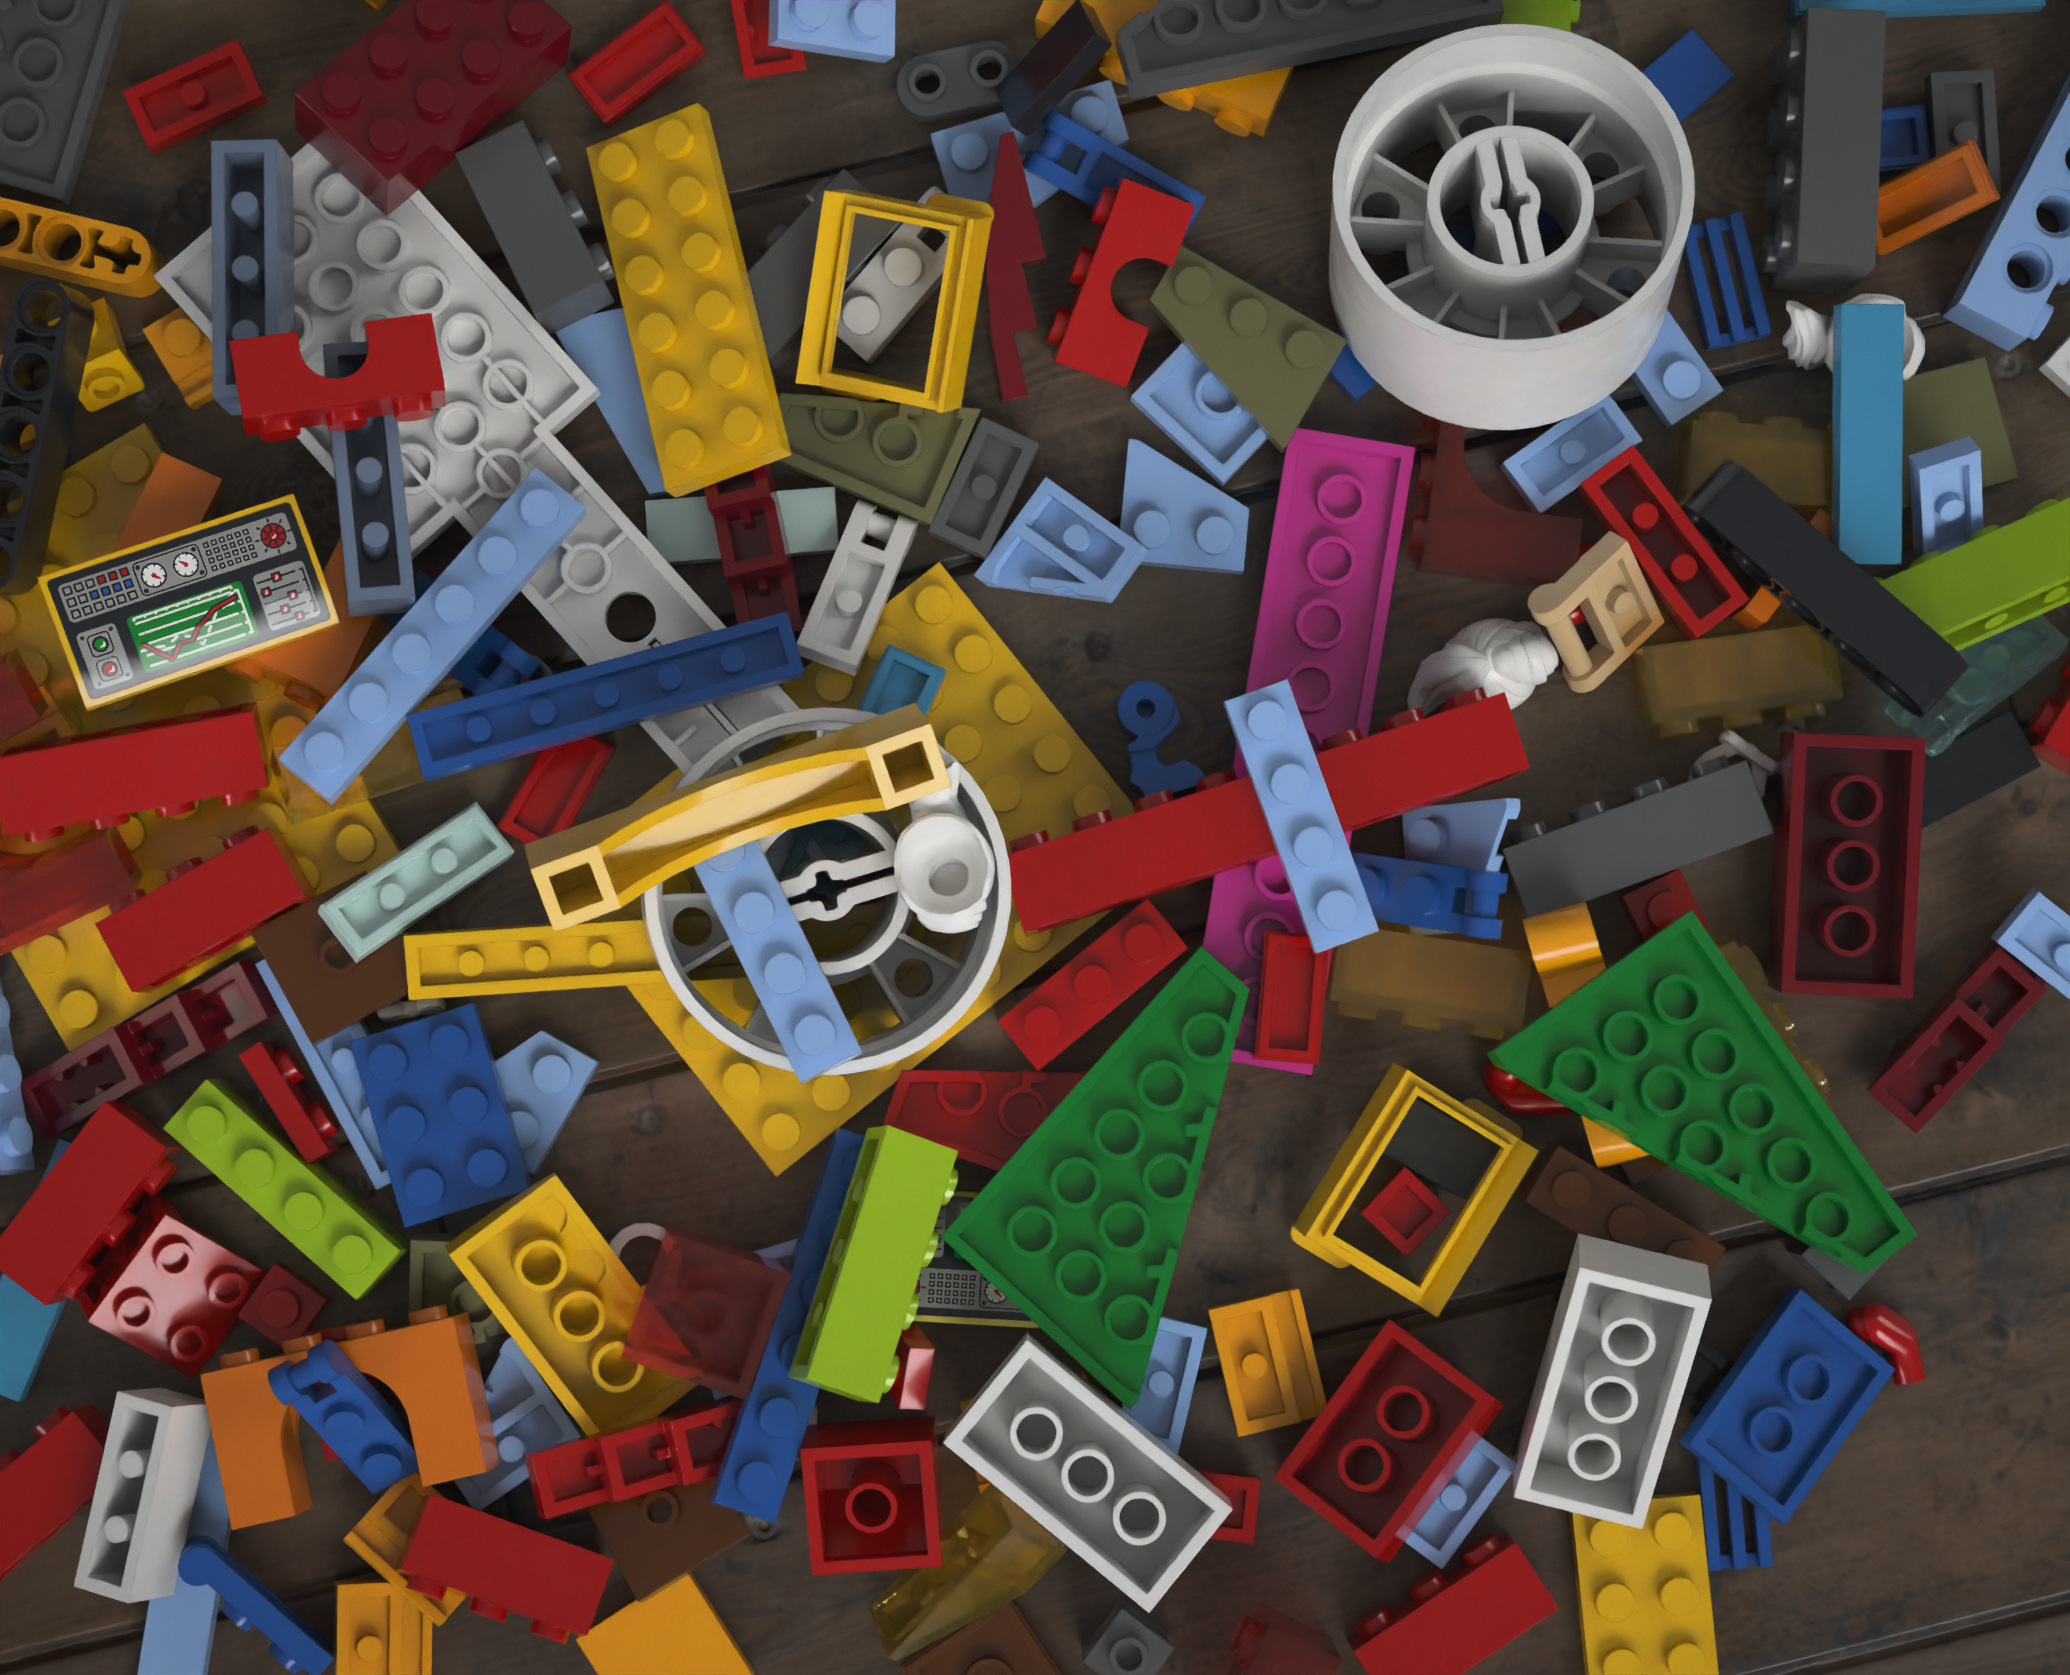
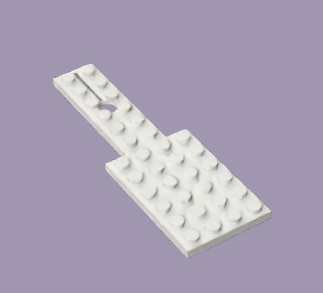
[154,143,800,773]

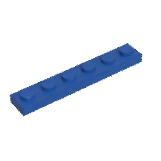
[406,611,805,782]
[709,1128,865,1523]

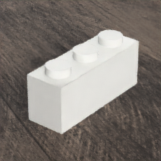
[74,1388,211,1603]

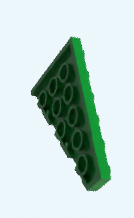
[1486,910,1917,1274]
[940,946,1250,1409]

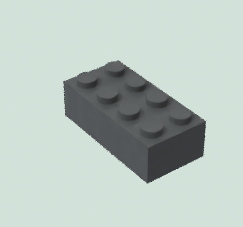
[1761,7,1886,296]

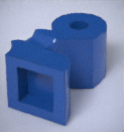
[1117,680,1205,798]

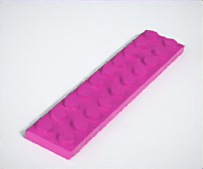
[1202,428,1416,1075]

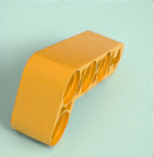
[0,197,167,298]
[1522,901,1650,1169]

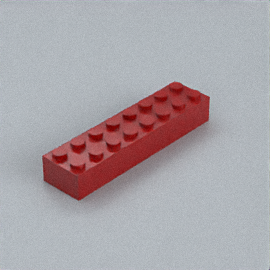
[1008,687,1530,937]

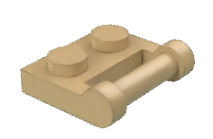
[1527,531,1665,693]

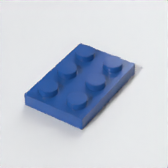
[349,1003,532,1228]
[1679,1287,1895,1525]

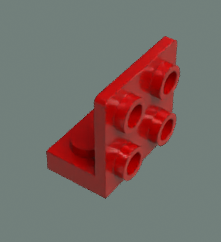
[77,1192,267,1377]

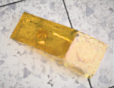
[869,1483,1068,1661]

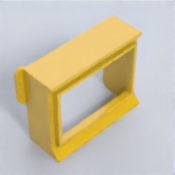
[795,189,994,413]
[1290,1062,1539,1317]

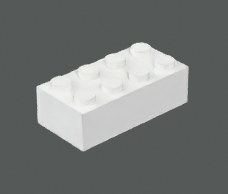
[1513,1233,1712,1529]
[943,1332,1233,1613]

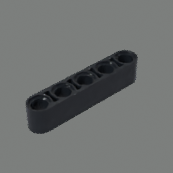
[0,279,94,595]
[1681,459,1968,718]

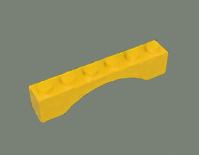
[524,702,952,932]

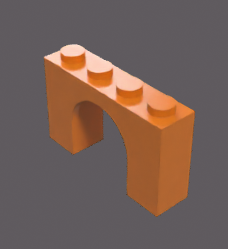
[111,452,382,710]
[200,1304,500,1530]

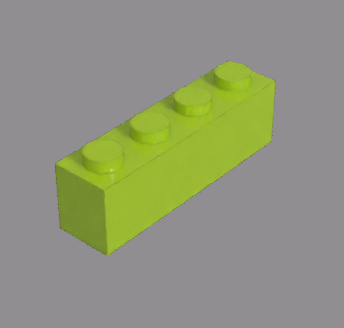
[1874,497,2070,651]
[163,1078,410,1300]
[787,1125,958,1403]

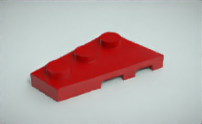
[882,1070,1088,1172]

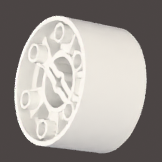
[1329,24,1695,430]
[640,707,1011,1075]

